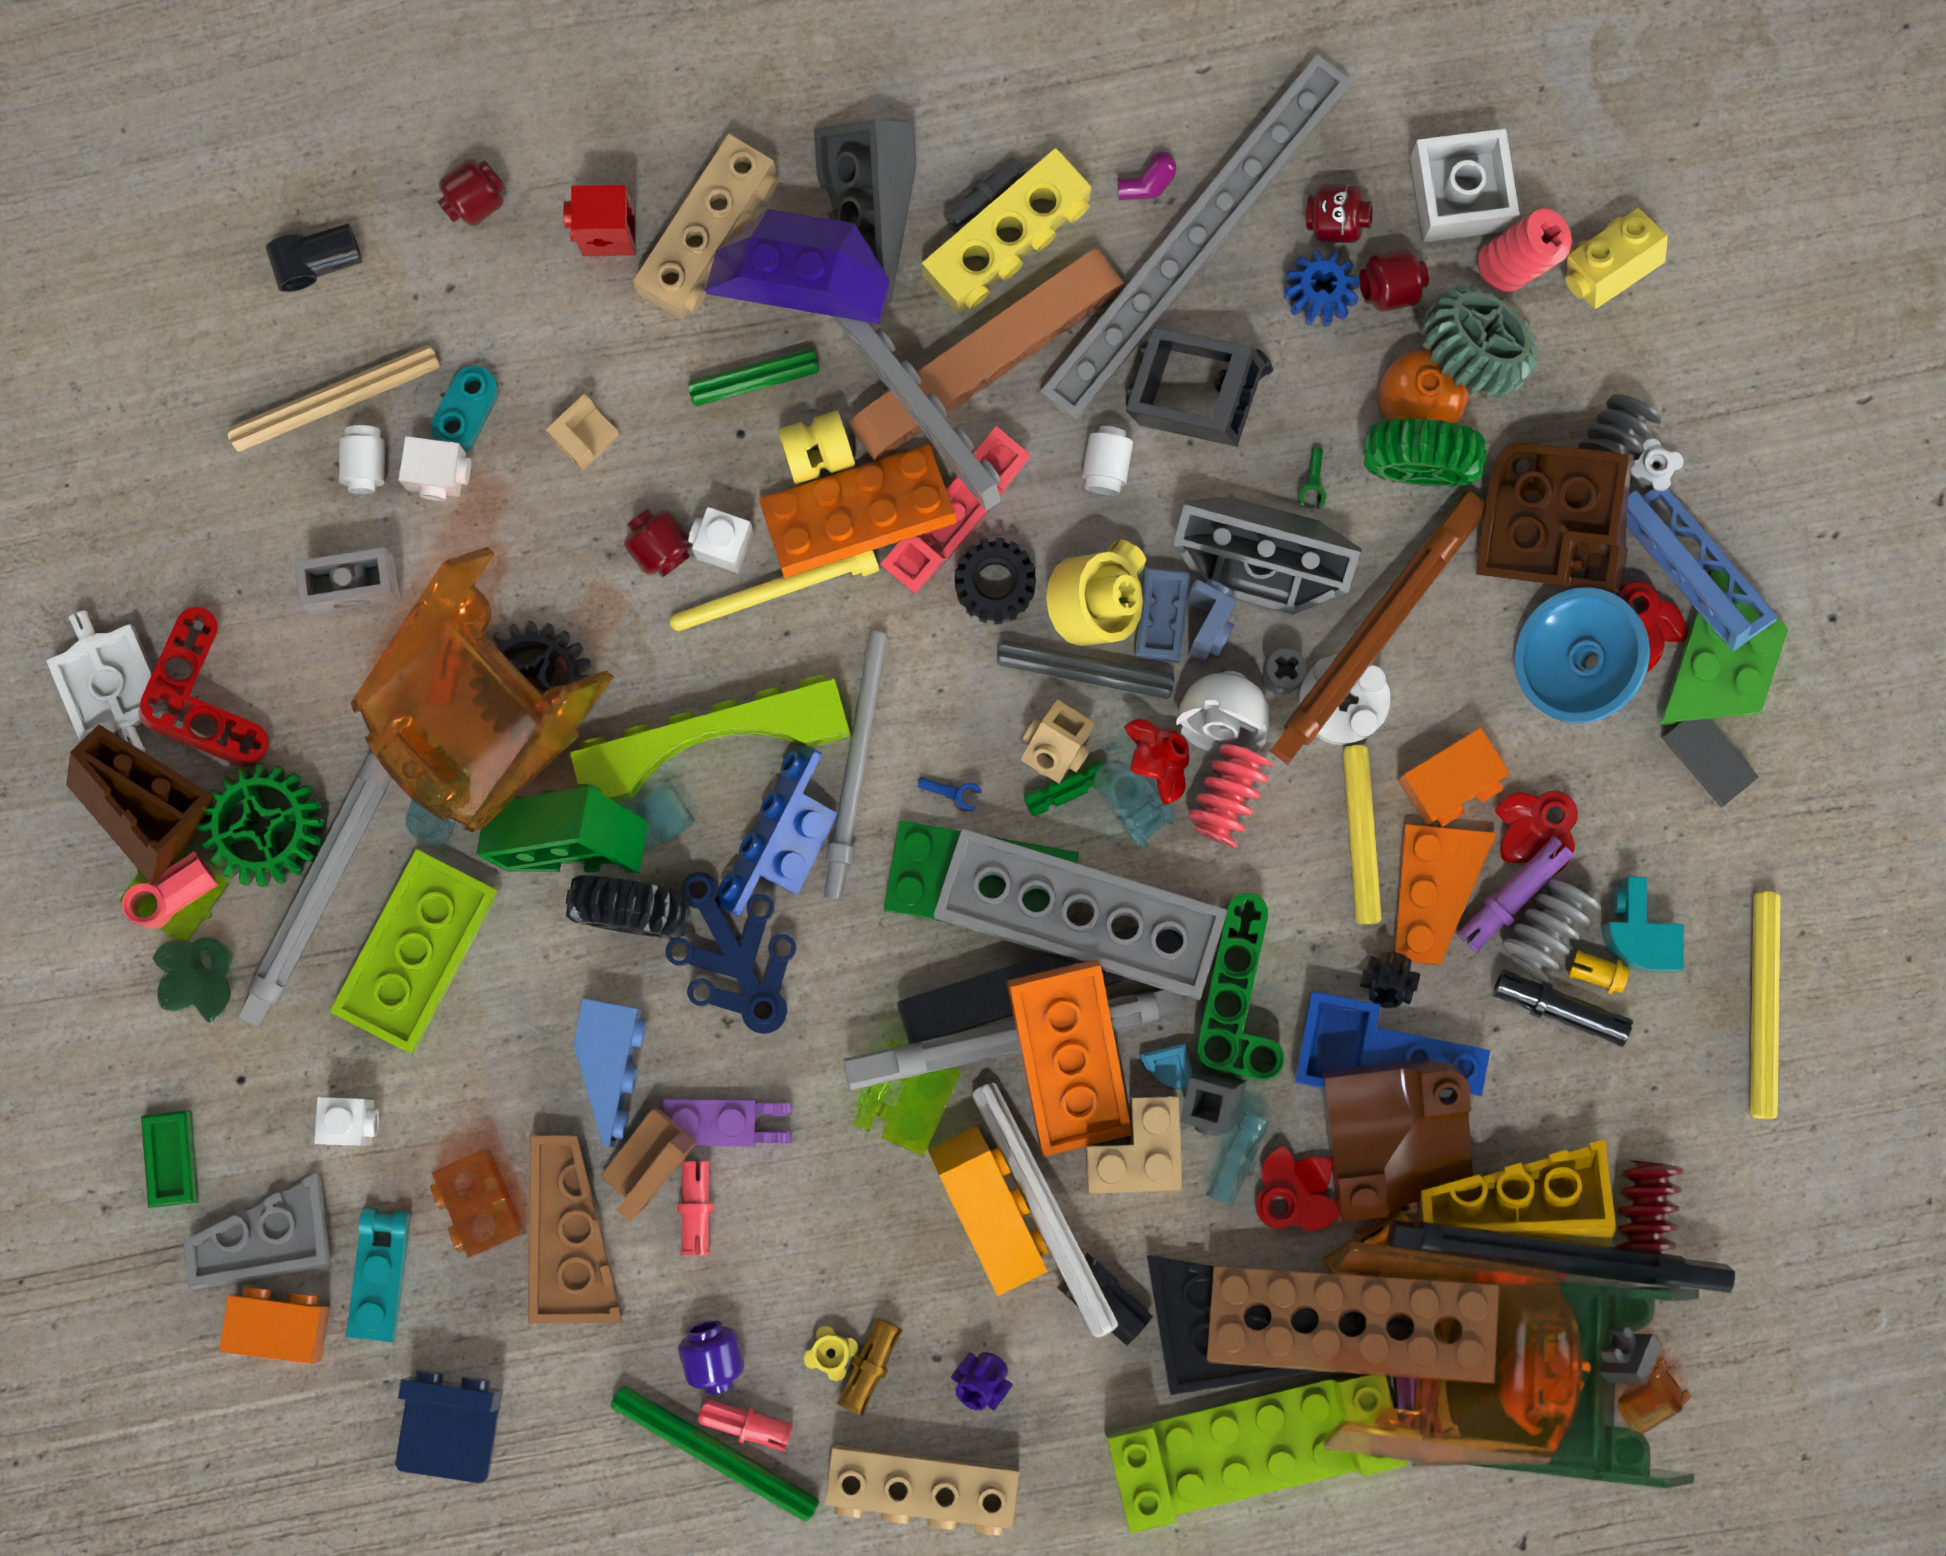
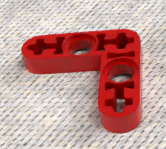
[138,607,269,767]

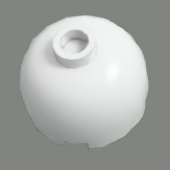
[1176,671,1269,754]

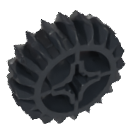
[470,621,595,744]
[565,875,691,939]

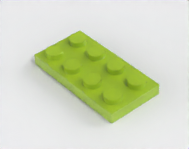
[329,849,500,1055]

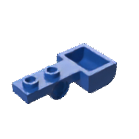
[1293,991,1490,1096]

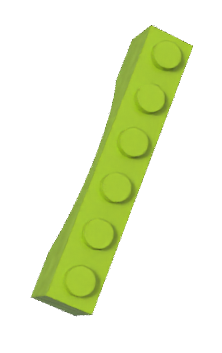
[570,675,851,803]

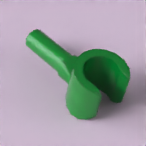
[1297,448,1326,509]

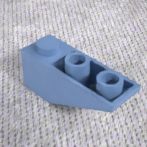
[573,998,647,1147]

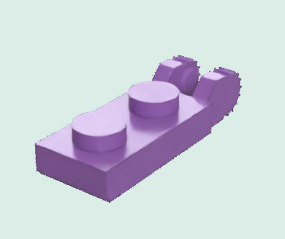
[663,1099,792,1146]

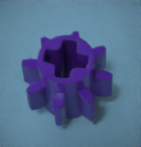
[951,1352,1013,1410]

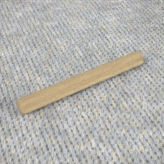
[227,345,440,451]

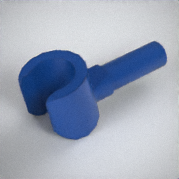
[917,777,982,812]

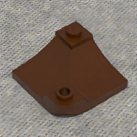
[1476,443,1633,593]
[1322,1060,1473,1222]

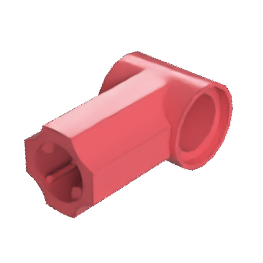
[122,851,219,929]

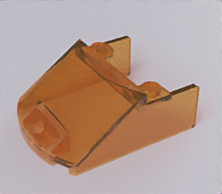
[351,547,614,832]
[1324,1242,1582,1466]

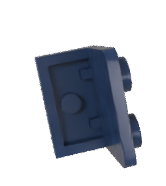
[395,1370,503,1483]

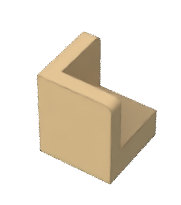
[546,394,619,471]

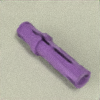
[1456,835,1574,954]

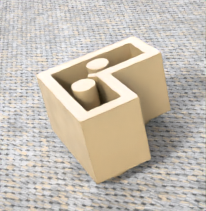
[1085,1096,1183,1194]

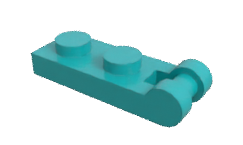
[346,1207,411,1342]

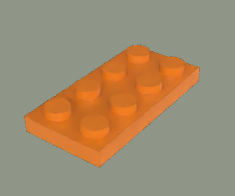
[758,444,957,578]
[1007,959,1132,1157]

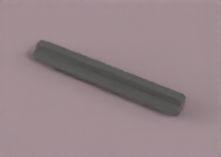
[997,640,1175,699]

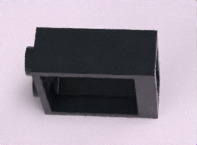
[1126,327,1265,447]

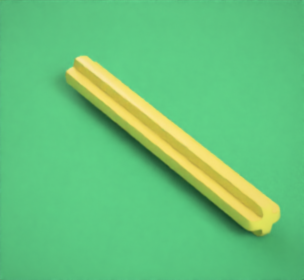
[1750,891,1781,1119]

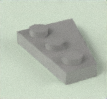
[184,1172,331,1289]

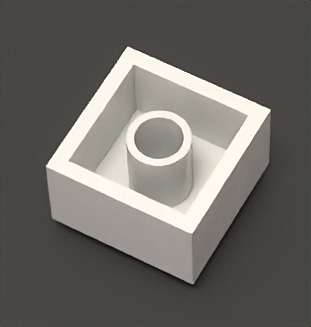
[1410,128,1520,242]

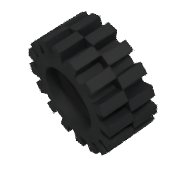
[954,538,1036,624]

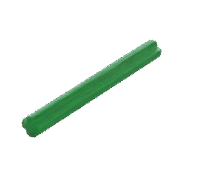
[610,1386,819,1522]

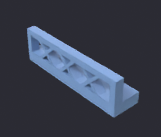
[1626,489,1778,652]

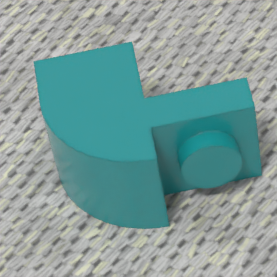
[1601,876,1684,973]

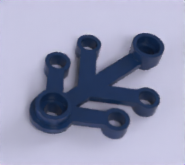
[665,872,797,1034]

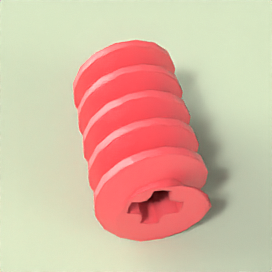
[1478,208,1572,293]
[1187,744,1274,848]

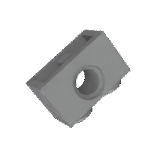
[294,547,401,615]

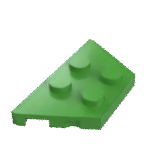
[1659,570,1788,725]

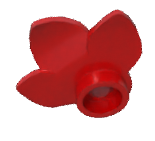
[1616,581,1687,672]
[1124,718,1190,805]
[1495,791,1578,875]
[1255,1146,1340,1231]

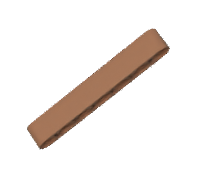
[848,248,1125,461]

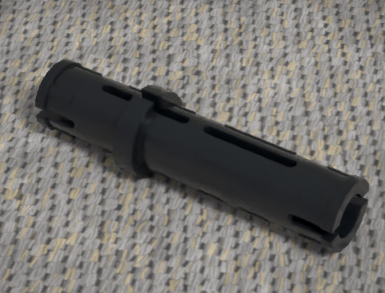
[1492,969,1633,1047]

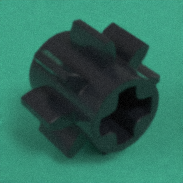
[1360,952,1421,1009]

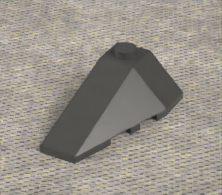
[814,119,916,302]

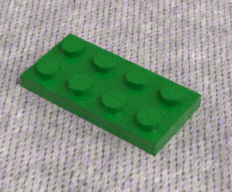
[883,820,1079,923]

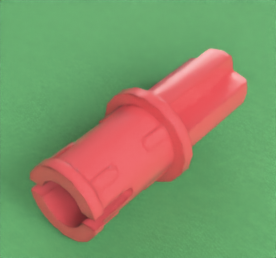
[698,1399,793,1452]

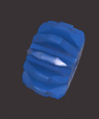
[1283,249,1360,327]

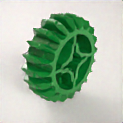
[1363,417,1487,488]
[198,764,325,888]

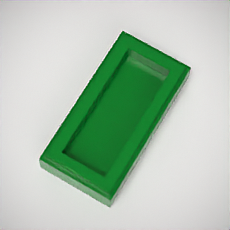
[141,1110,198,1208]

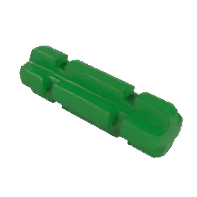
[1024,760,1111,816]

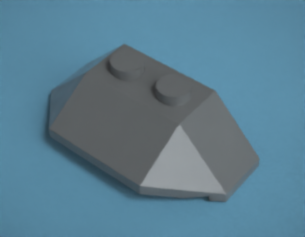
[1172,497,1361,615]

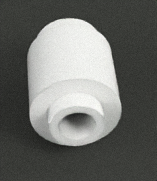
[339,425,385,494]
[1082,426,1133,496]

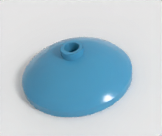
[1515,587,1650,723]

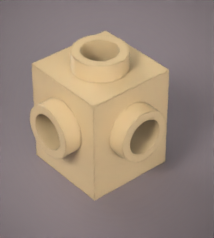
[1021,699,1096,784]

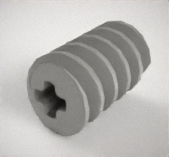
[1503,879,1601,983]

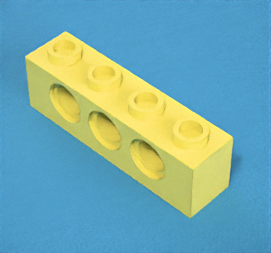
[922,148,1091,315]

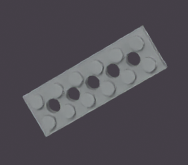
[934,828,1228,1000]

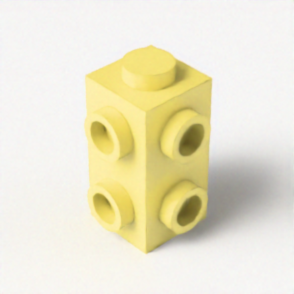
[1566,207,1668,309]

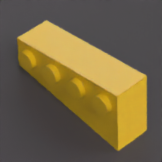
[1419,1139,1616,1246]

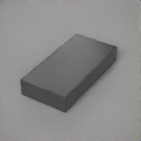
[1662,719,1759,807]

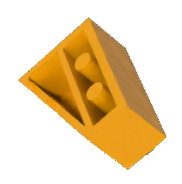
[928,1125,1049,1296]

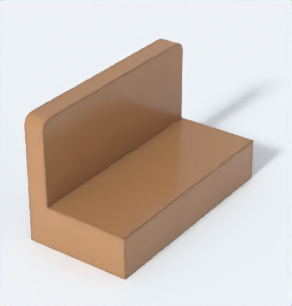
[602,1108,698,1222]

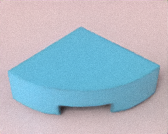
[1140,1044,1193,1090]

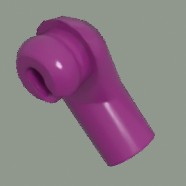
[1117,151,1177,200]

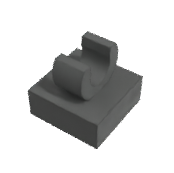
[1598,1327,1662,1385]

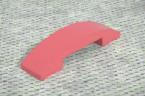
[880,426,1031,594]

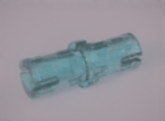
[1206,1110,1271,1207]

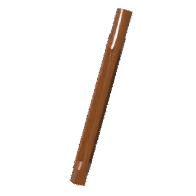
[1270,490,1486,765]

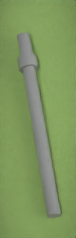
[824,631,888,901]

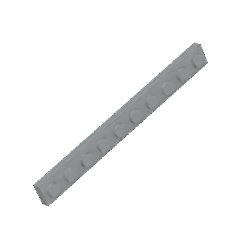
[1040,54,1352,422]

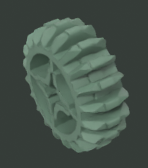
[1420,284,1539,399]

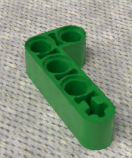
[1195,893,1284,1081]

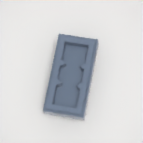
[1135,567,1191,663]

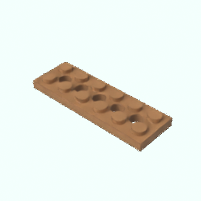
[1207,1266,1499,1384]

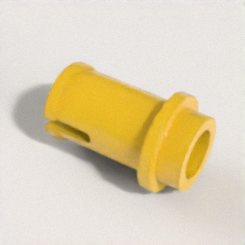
[1568,949,1630,995]

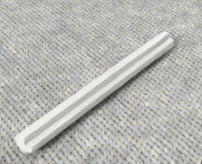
[972,1083,1118,1338]

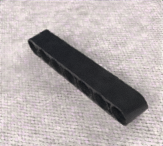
[897,926,1183,1044]

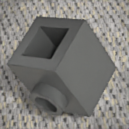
[1180,1069,1247,1136]

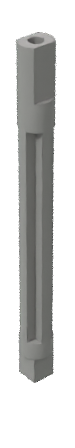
[238,710,417,1028]
[843,990,1186,1090]

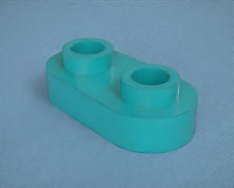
[431,366,499,451]

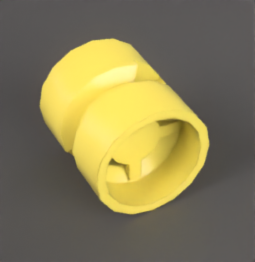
[777,410,855,484]

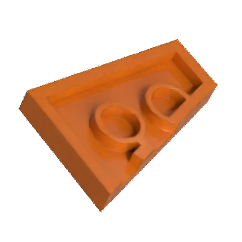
[1393,824,1497,966]

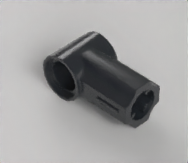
[266,223,362,292]
[1057,1252,1153,1346]

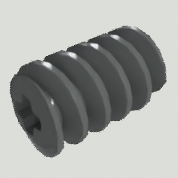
[1578,394,1661,467]

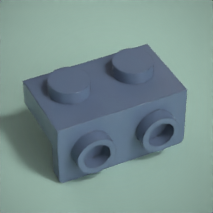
[1187,579,1237,664]

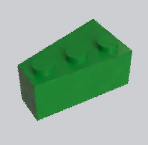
[476,784,649,873]

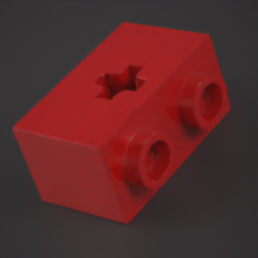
[563,185,636,256]

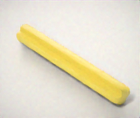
[1343,745,1382,925]

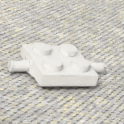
[46,610,168,752]

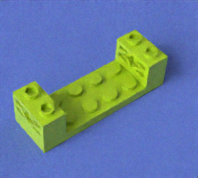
[1105,1373,1408,1534]

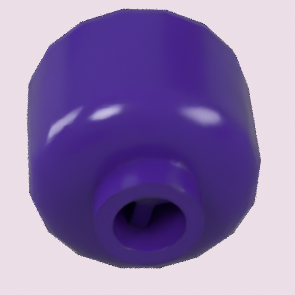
[678,1320,744,1395]

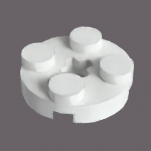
[1298,654,1391,745]

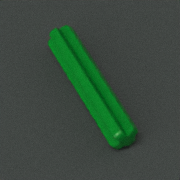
[688,348,819,406]

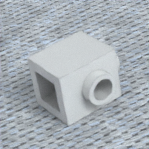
[398,436,471,501]
[688,507,754,574]
[314,1097,379,1146]

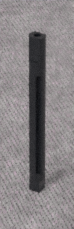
[1387,1219,1735,1293]

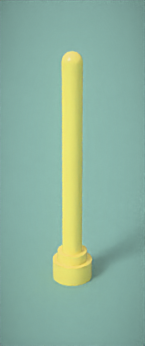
[669,550,880,631]

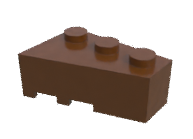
[66,724,213,885]

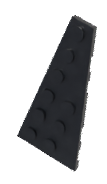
[1146,1255,1446,1395]

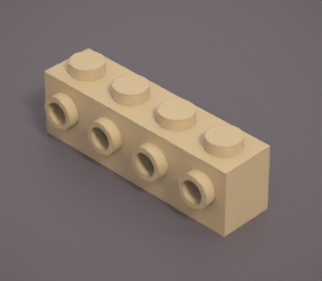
[633,134,778,321]
[825,1444,1020,1536]

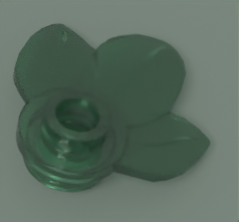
[152,937,231,1023]

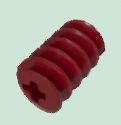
[1614,1160,1683,1253]

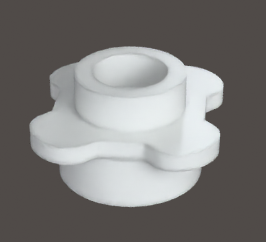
[1631,439,1683,492]

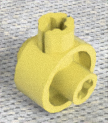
[1046,540,1146,646]

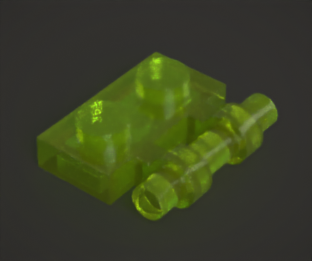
[852,1040,962,1157]

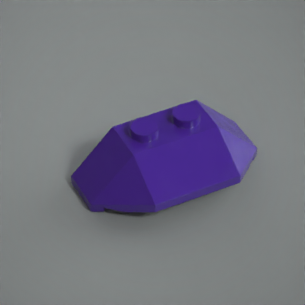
[705,209,891,324]

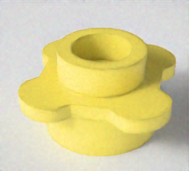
[804,1326,858,1381]

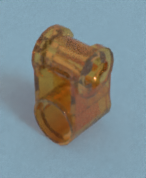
[1618,1356,1692,1435]

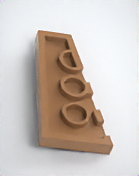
[528,1135,622,1324]

